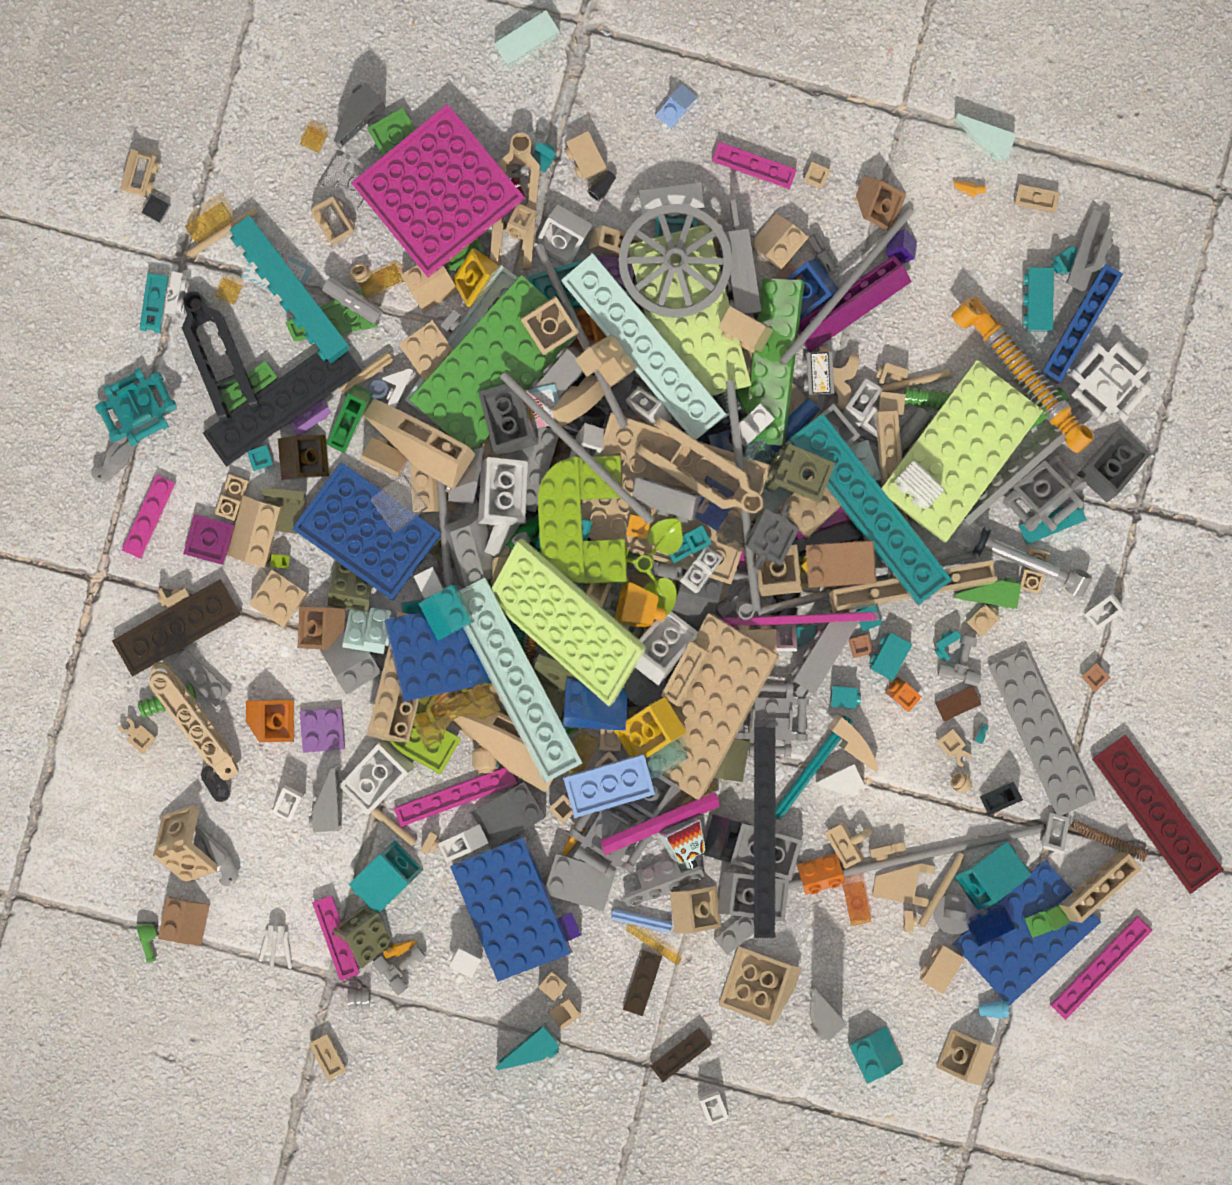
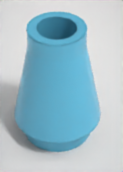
[979,999,1009,1020]

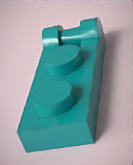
[139,273,169,334]

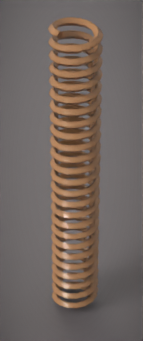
[1070,820,1147,862]

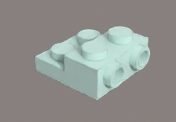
[343,607,394,654]

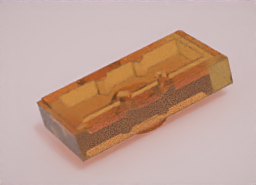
[842,881,871,926]

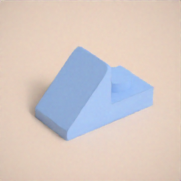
[655,84,698,129]

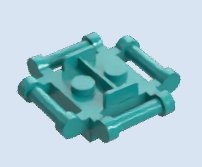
[95,367,177,447]

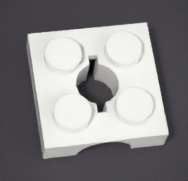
[165,271,190,318]

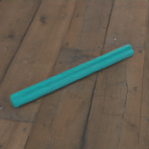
[776,716,853,820]

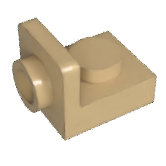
[506,204,536,240]
[876,363,910,384]
[157,587,191,608]
[966,605,1000,637]

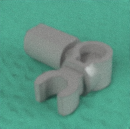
[634,559,683,581]

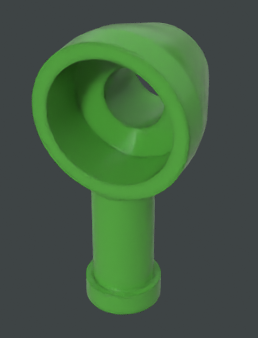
[136,923,157,963]

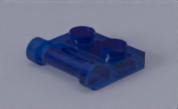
[695,476,735,531]

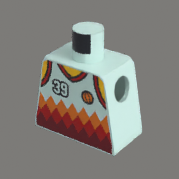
[658,817,705,869]

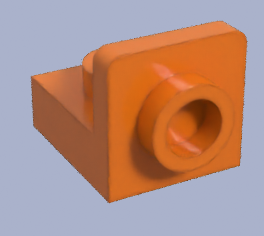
[885,677,922,712]

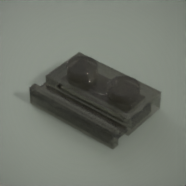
[716,513,756,557]

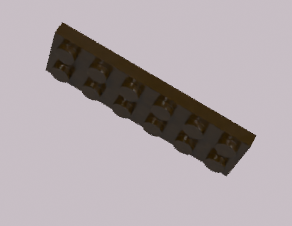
[112,579,241,677]

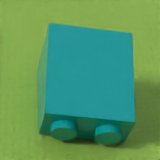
[348,840,423,913]
[954,842,1031,910]

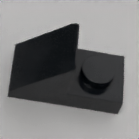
[980,781,1023,815]

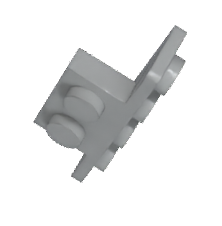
[1066,209,1114,291]
[623,857,705,907]

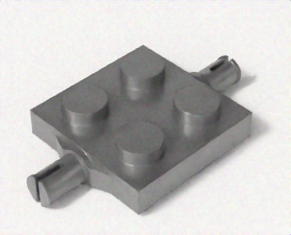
[744,503,799,571]

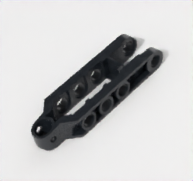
[182,291,260,424]

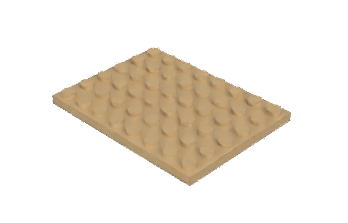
[581,412,771,584]

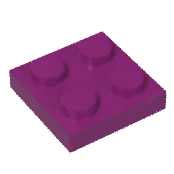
[183,514,235,565]

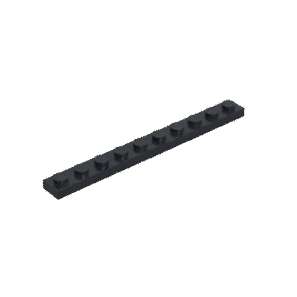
[754,728,776,938]

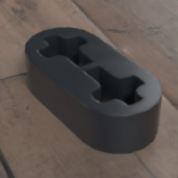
[201,765,231,802]

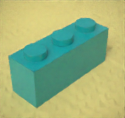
[1022,267,1054,332]

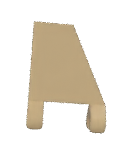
[872,863,935,907]

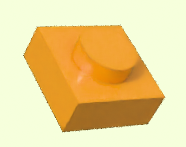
[626,514,650,539]

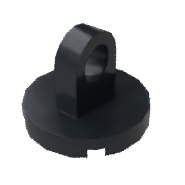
[624,668,666,707]

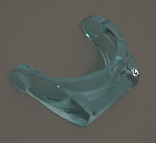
[745,438,773,465]

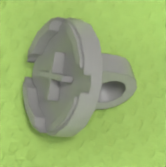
[934,893,975,935]

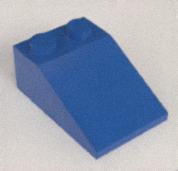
[786,258,839,320]
[563,678,627,731]

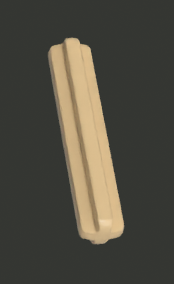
[339,352,394,395]

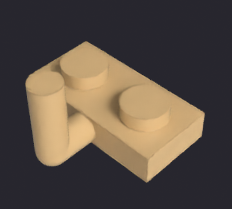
[825,822,872,869]

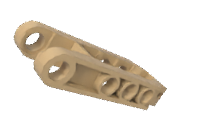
[490,132,540,270]
[636,416,764,513]
[150,662,239,781]

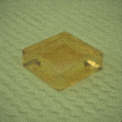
[215,277,243,305]

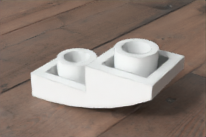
[680,546,723,594]

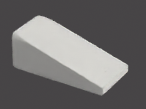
[485,524,520,557]

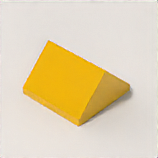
[452,248,499,307]

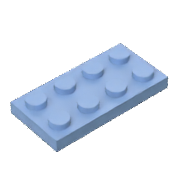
[563,753,655,818]

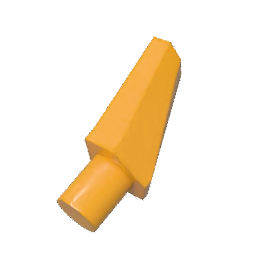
[953,180,986,198]
[563,827,585,856]
[383,940,417,958]

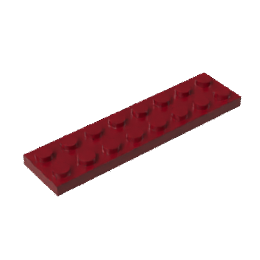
[1092,735,1224,894]

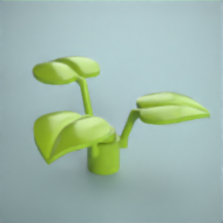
[612,519,683,616]

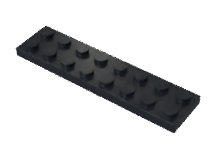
[202,351,362,467]

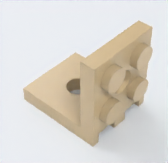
[153,805,218,882]

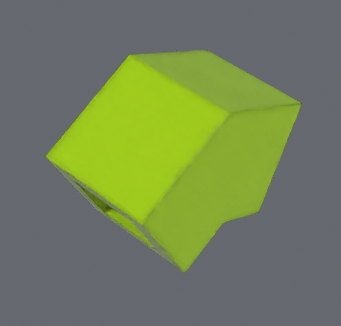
[270,554,290,569]

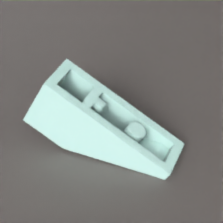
[954,113,1016,162]

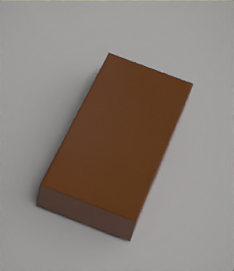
[935,685,981,722]

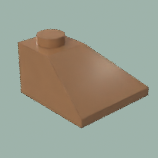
[856,176,906,231]
[297,607,345,650]

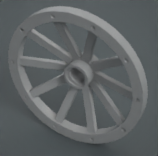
[619,204,732,318]

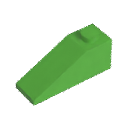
[954,577,1021,609]

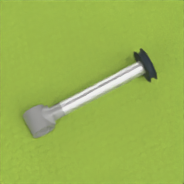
[973,527,1092,597]

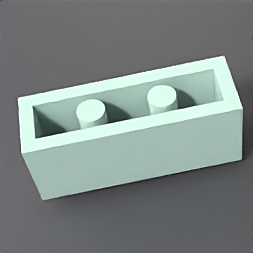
[494,10,560,68]

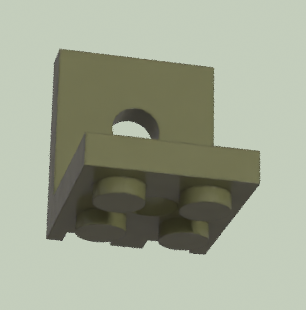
[765,444,835,503]
[534,654,575,720]

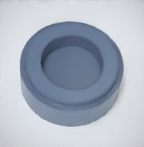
[368,379,389,400]

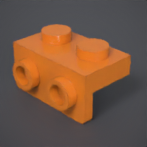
[797,853,845,895]

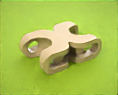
[807,345,859,413]

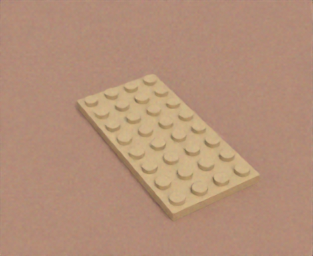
[645,613,780,800]

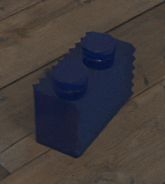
[966,903,1016,947]

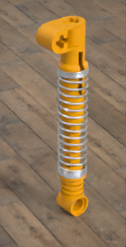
[951,296,1094,453]

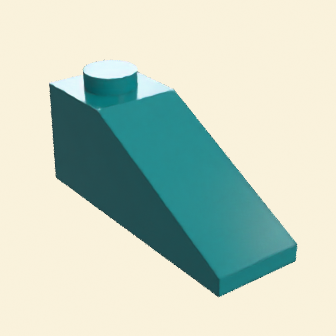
[1019,506,1087,545]

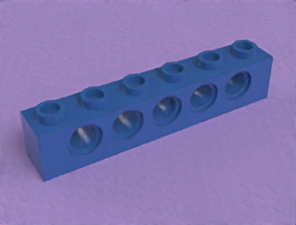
[1041,264,1123,384]

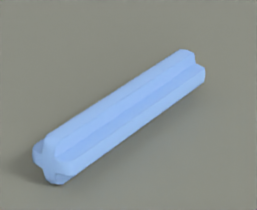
[611,909,672,933]

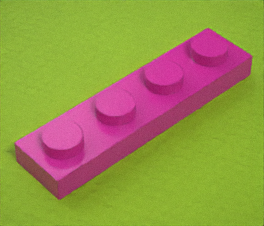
[712,142,797,190]
[122,475,176,559]
[312,895,360,981]

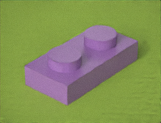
[289,399,332,436]

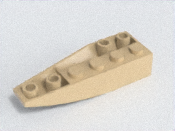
[363,399,476,490]
[366,612,419,742]
[446,696,554,792]

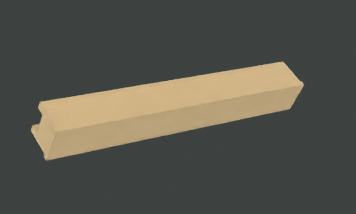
[829,560,997,614]

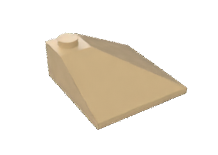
[719,946,802,1026]

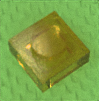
[300,125,328,154]

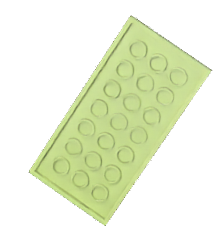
[628,224,751,396]
[881,360,1043,543]
[491,539,646,706]

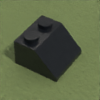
[702,814,754,863]

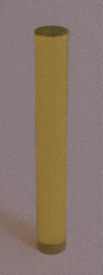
[626,924,682,965]

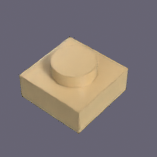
[803,162,831,190]
[421,831,440,854]
[903,909,917,932]

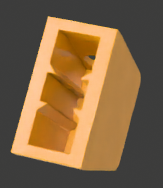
[615,582,666,627]

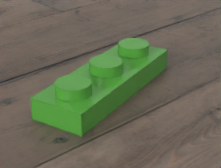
[221,361,278,413]

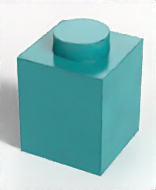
[830,686,861,709]

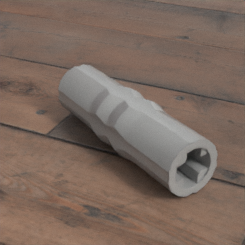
[322,276,384,325]
[900,407,932,456]

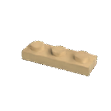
[661,641,710,706]

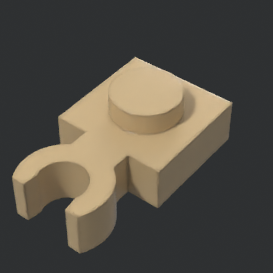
[119,718,157,754]
[936,729,972,767]
[869,841,906,861]

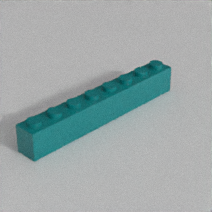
[230,215,350,364]

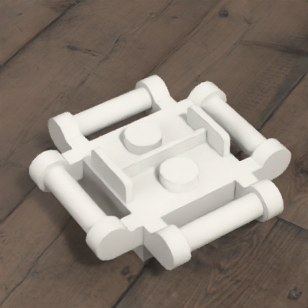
[1068,341,1152,424]

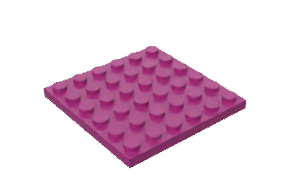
[351,103,525,278]

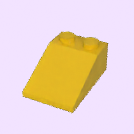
[614,697,687,759]

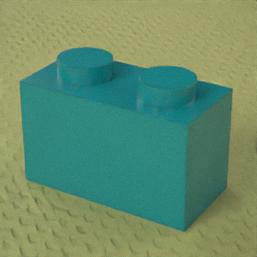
[868,632,913,681]

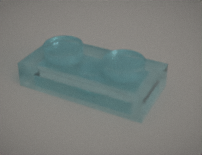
[645,740,689,779]

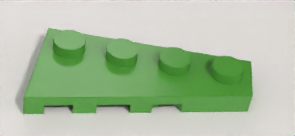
[285,289,378,342]

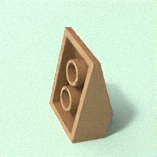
[806,541,877,588]

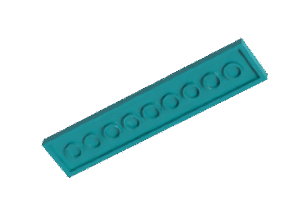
[789,414,952,606]

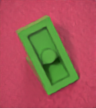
[1024,904,1070,938]

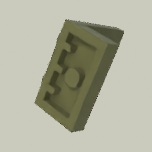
[262,487,307,534]
[328,561,373,612]
[333,905,393,968]

